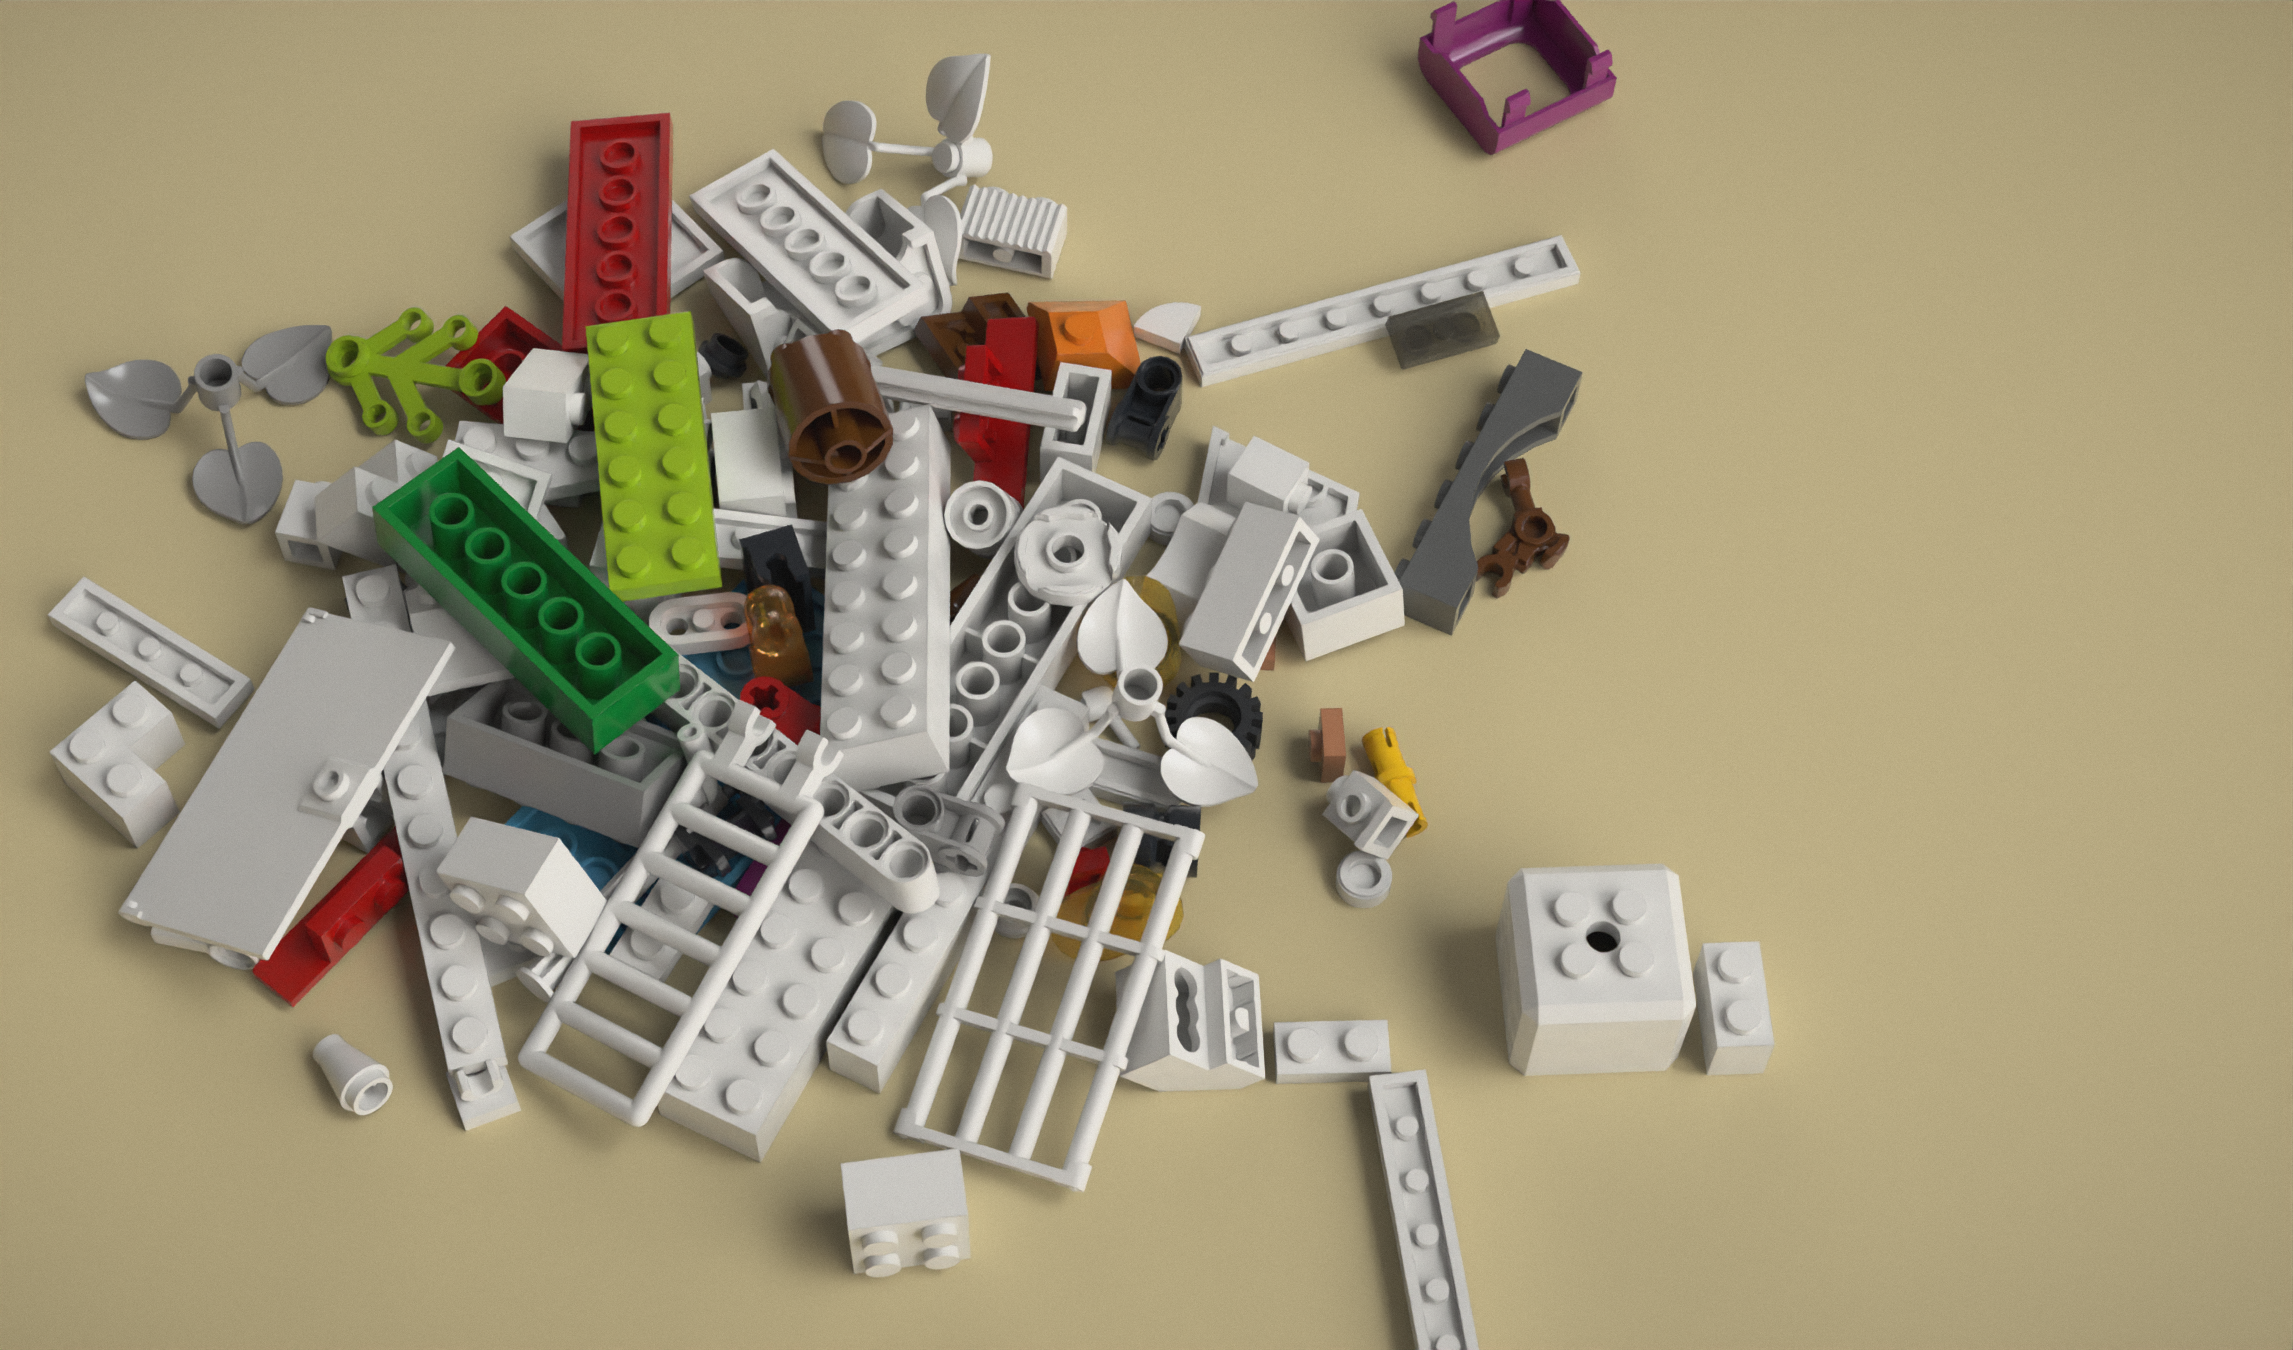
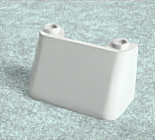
[703,188,953,378]

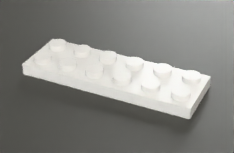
[689,149,929,344]

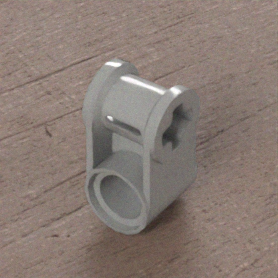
[893,785,1005,877]

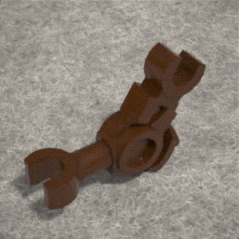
[1476,458,1570,598]

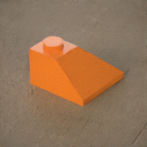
[1026,300,1141,391]

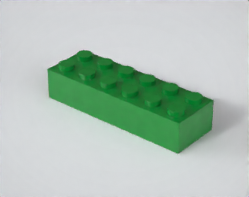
[372,447,680,754]

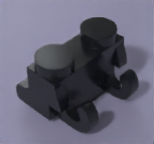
[672,784,777,878]

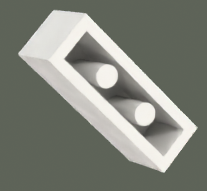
[1179,501,1320,682]

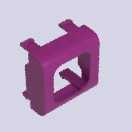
[1418,0,1617,155]

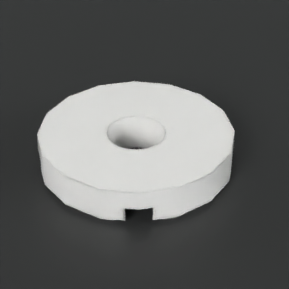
[1014,505,1122,607]

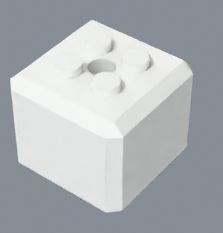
[1495,863,1696,1076]

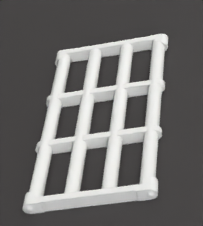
[893,782,1205,1192]

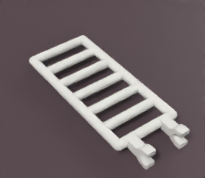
[518,700,844,1127]

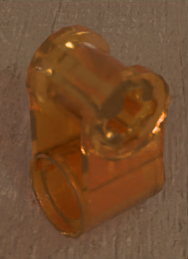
[743,585,814,687]

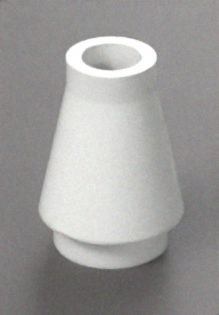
[313,1034,393,1115]

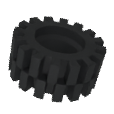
[1165,672,1263,761]

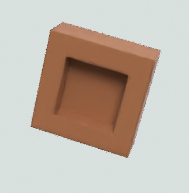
[1308,708,1346,783]

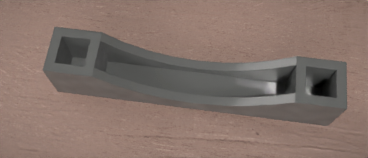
[1395,349,1583,636]

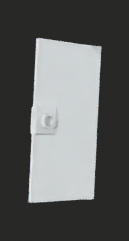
[118,607,456,961]

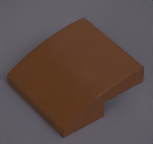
[914,292,1042,382]

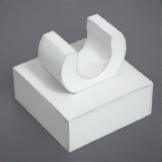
[445,1059,521,1131]

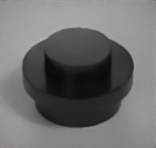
[698,333,749,379]

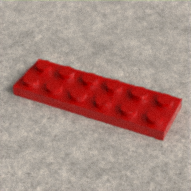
[562,112,673,354]

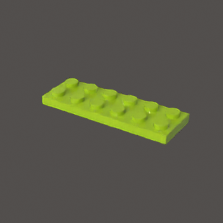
[586,311,722,602]

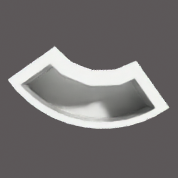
[1139,501,1237,646]

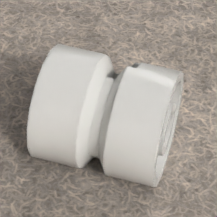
[944,480,1024,559]

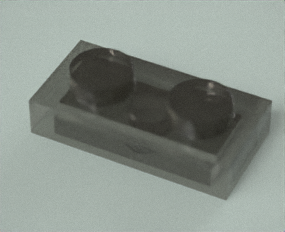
[1385,291,1500,370]

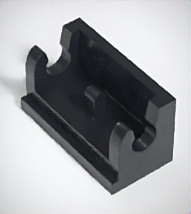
[739,524,816,636]

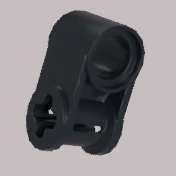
[1106,356,1182,460]

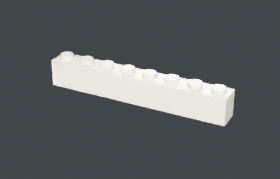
[826,685,1090,1094]

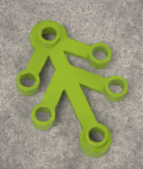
[325,307,506,444]

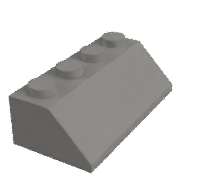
[443,678,688,848]

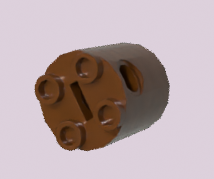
[767,329,893,485]

